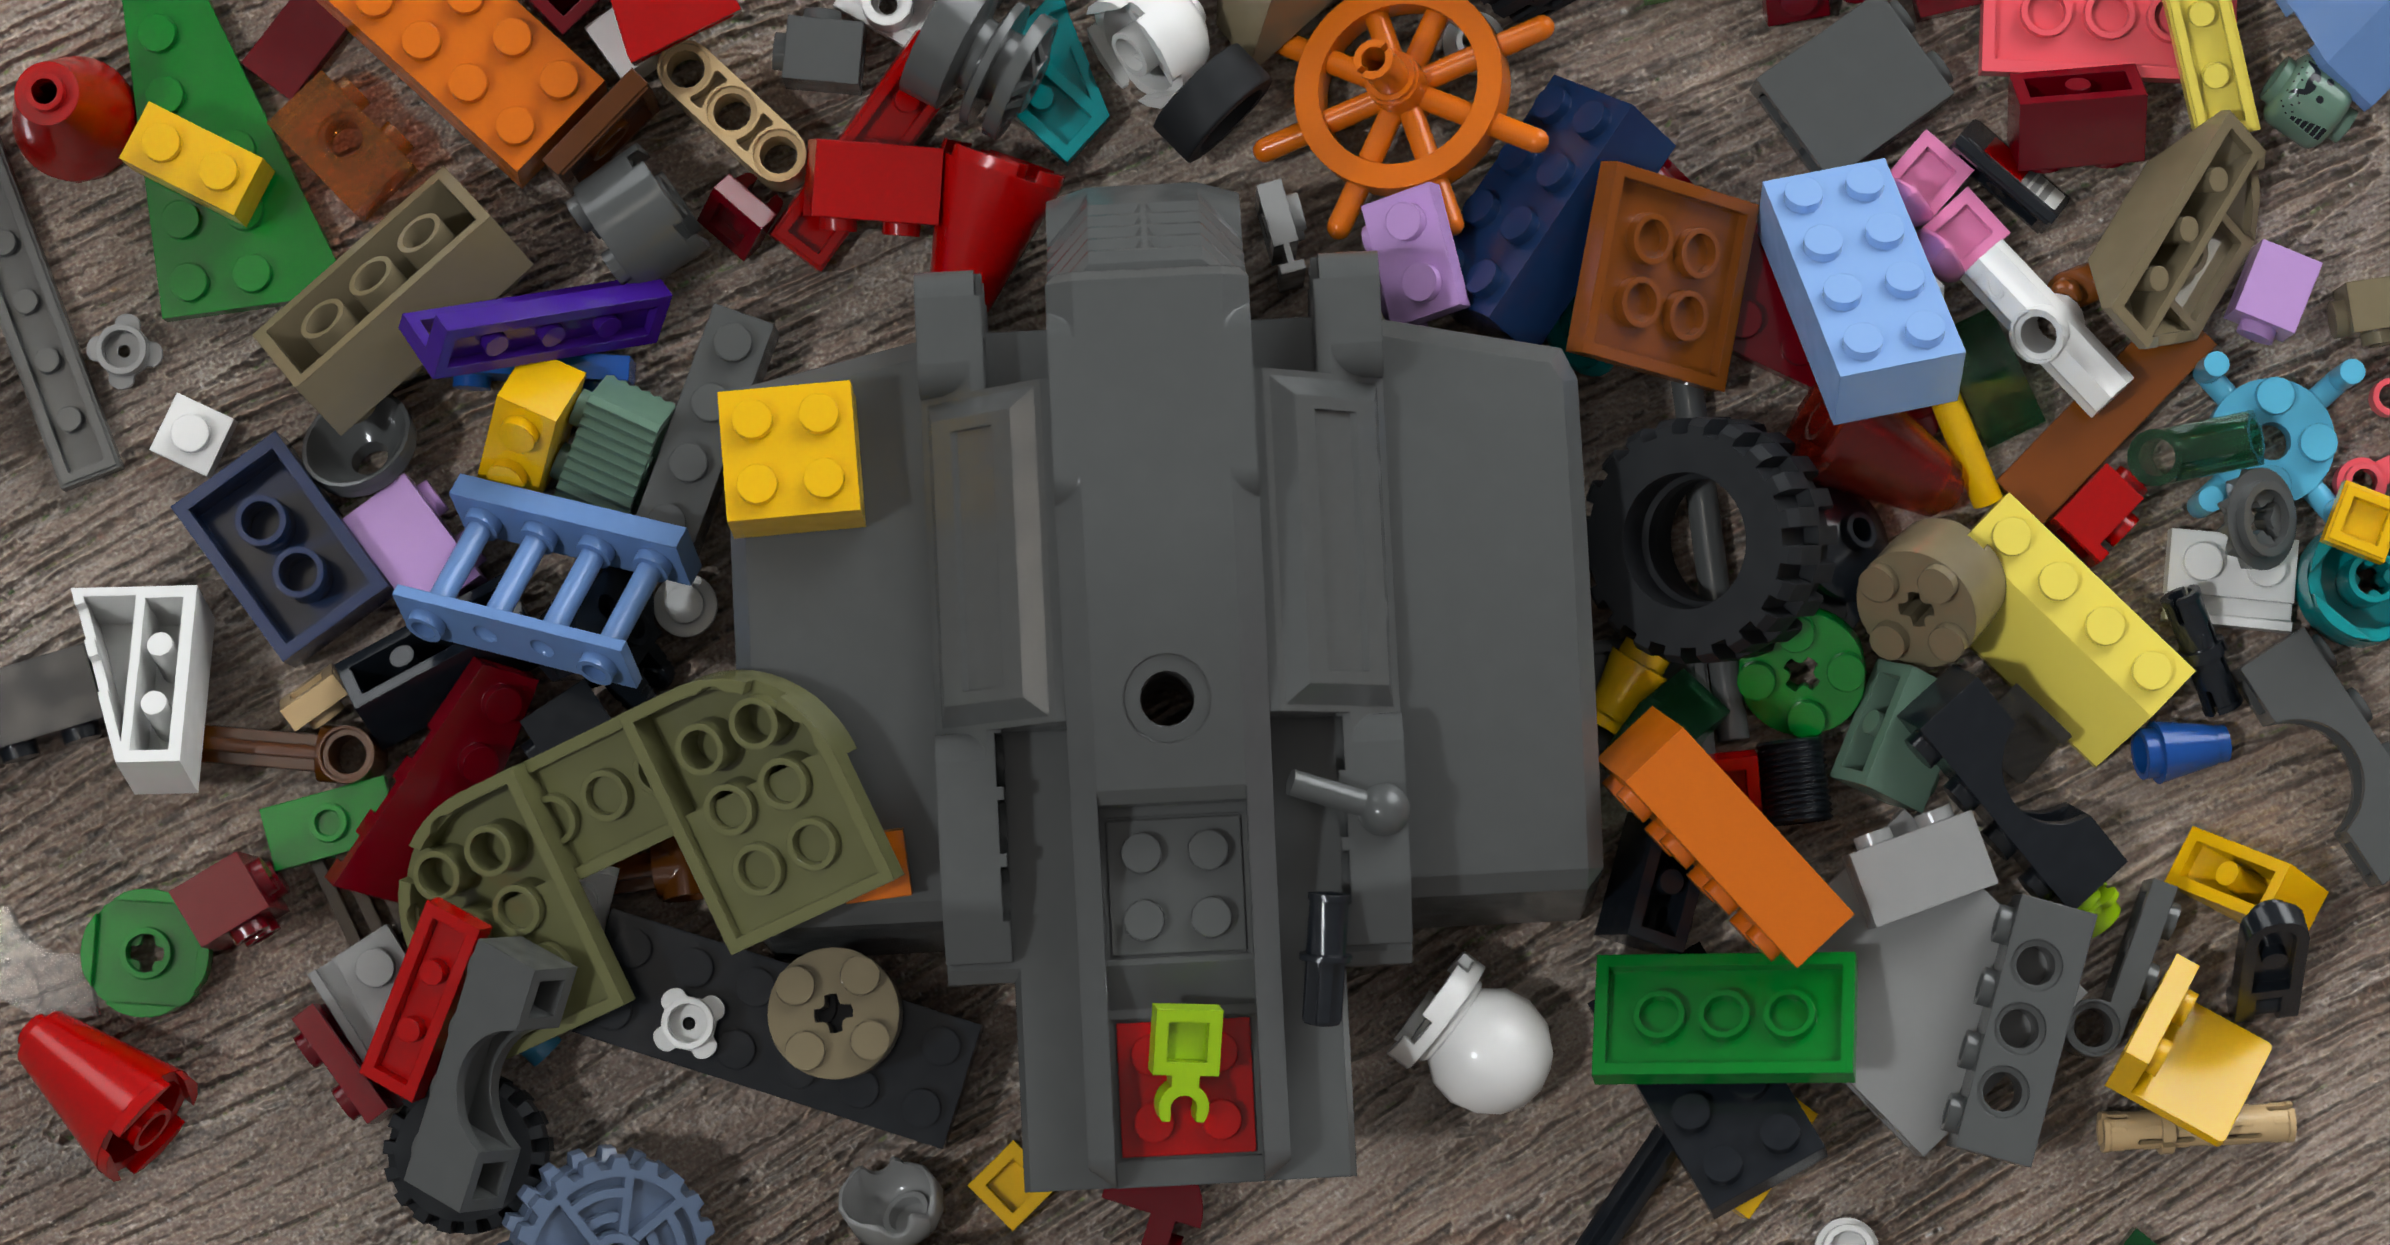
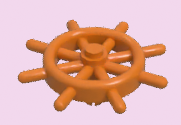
[1253,0,1555,240]

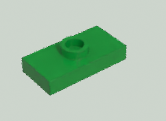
[259,775,390,872]

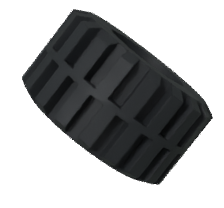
[383,1076,554,1235]

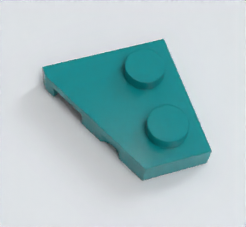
[1015,0,1110,166]

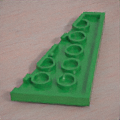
[122,0,336,322]

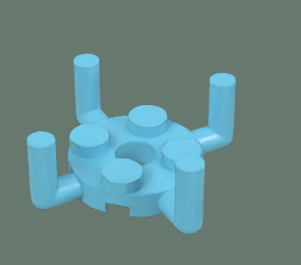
[2187,351,2366,523]

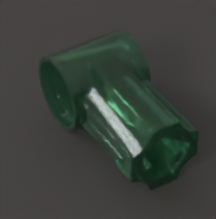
[2127,410,2266,486]

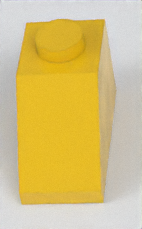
[2164,826,2329,931]

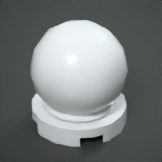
[1387,951,1553,1114]

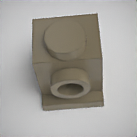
[2327,276,2390,348]

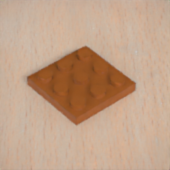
[1566,161,1759,392]

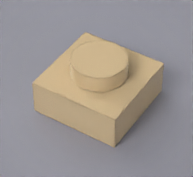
[279,663,348,732]

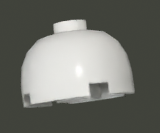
[1086,0,1210,109]

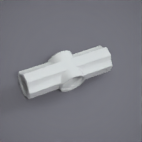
[1960,239,2134,418]

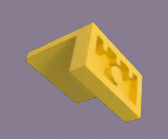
[2104,954,2272,1147]

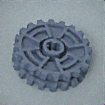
[497,1144,715,1245]

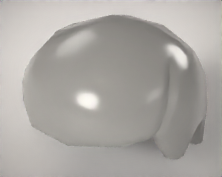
[838,1156,944,1245]

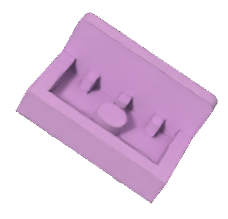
[1361,182,1471,327]

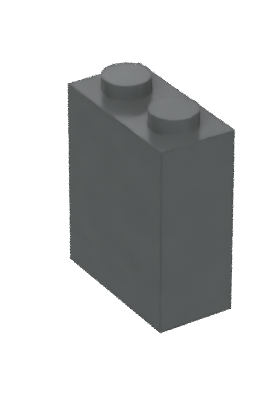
[1750,0,1955,172]

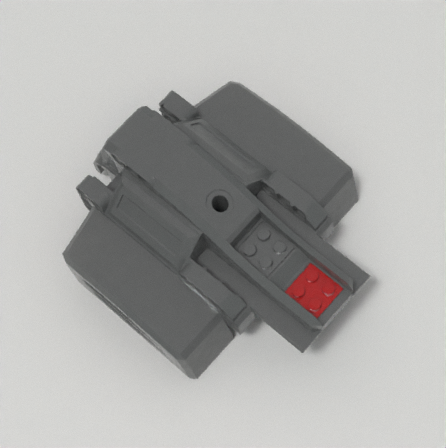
[730,182,1603,1193]

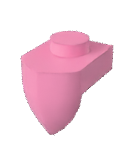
[1890,129,1974,227]
[1917,186,2011,283]

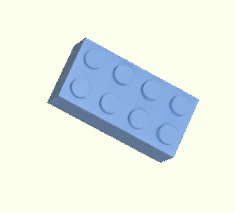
[1757,158,1966,425]

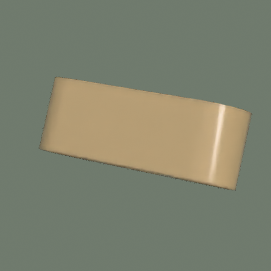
[657,40,807,193]

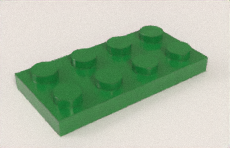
[1591,952,1858,1085]

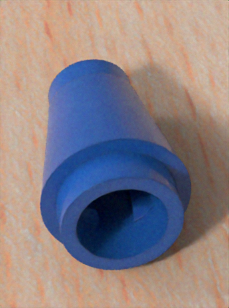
[2131,721,2232,784]

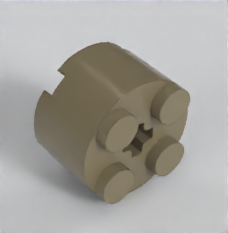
[1857,518,2006,667]
[767,947,903,1080]

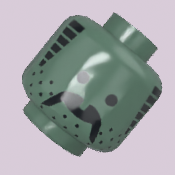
[2259,54,2358,149]

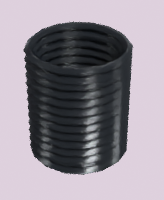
[1755,736,1833,827]

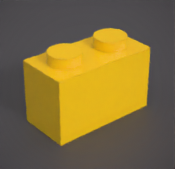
[119,101,275,227]
[477,360,586,493]

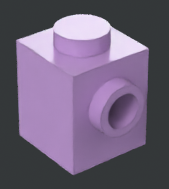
[2223,239,2323,345]

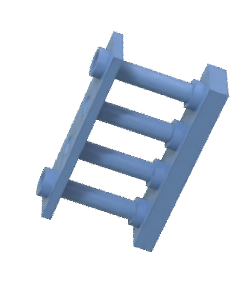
[392,473,702,689]

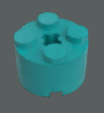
[2295,531,2390,648]

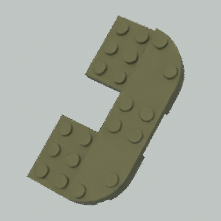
[398,669,905,1060]

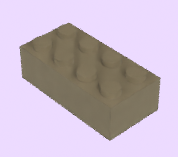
[252,165,534,436]

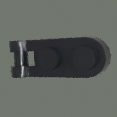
[2226,899,2310,1024]

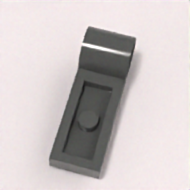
[2063,878,2181,1057]

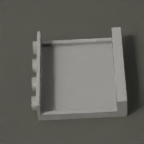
[1758,809,2088,1157]

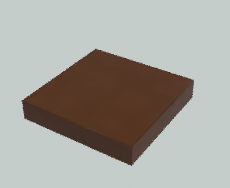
[542,68,660,196]

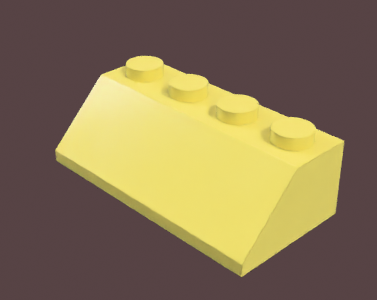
[1968,492,2196,768]

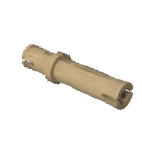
[2096,1101,2297,1155]

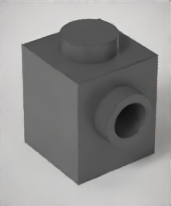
[772,7,868,96]

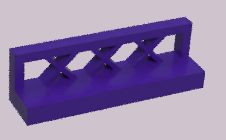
[398,279,673,380]

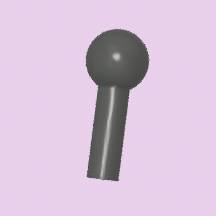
[1285,769,1410,837]

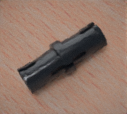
[2160,584,2243,717]

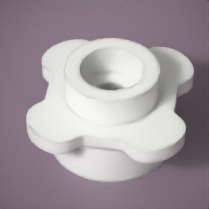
[653,988,725,1059]

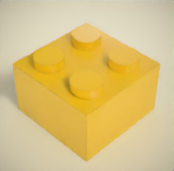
[717,380,866,539]

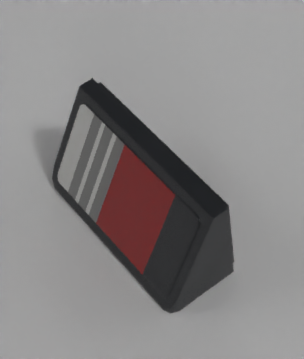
[1949,119,2069,234]

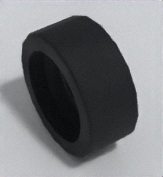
[1153,43,1273,163]

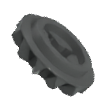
[2217,468,2297,570]

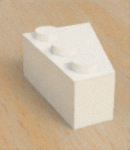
[71,585,215,795]

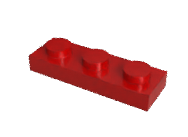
[359,897,493,1103]

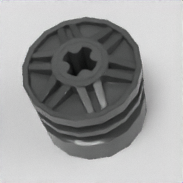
[899,0,1058,140]

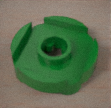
[1737,608,1867,738]
[80,889,213,1018]

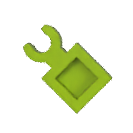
[1148,1003,1224,1123]

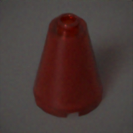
[1786,382,1965,517]

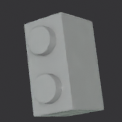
[1842,804,1999,930]

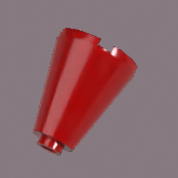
[12,56,137,183]
[930,137,1066,313]
[17,1011,198,1182]

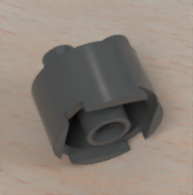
[565,143,710,285]

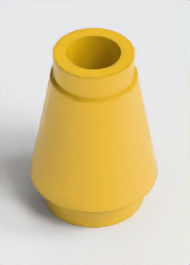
[1596,636,1671,736]

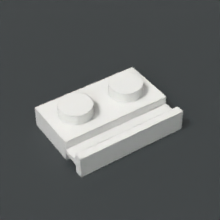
[2160,528,2299,634]

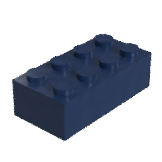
[1449,74,1676,345]

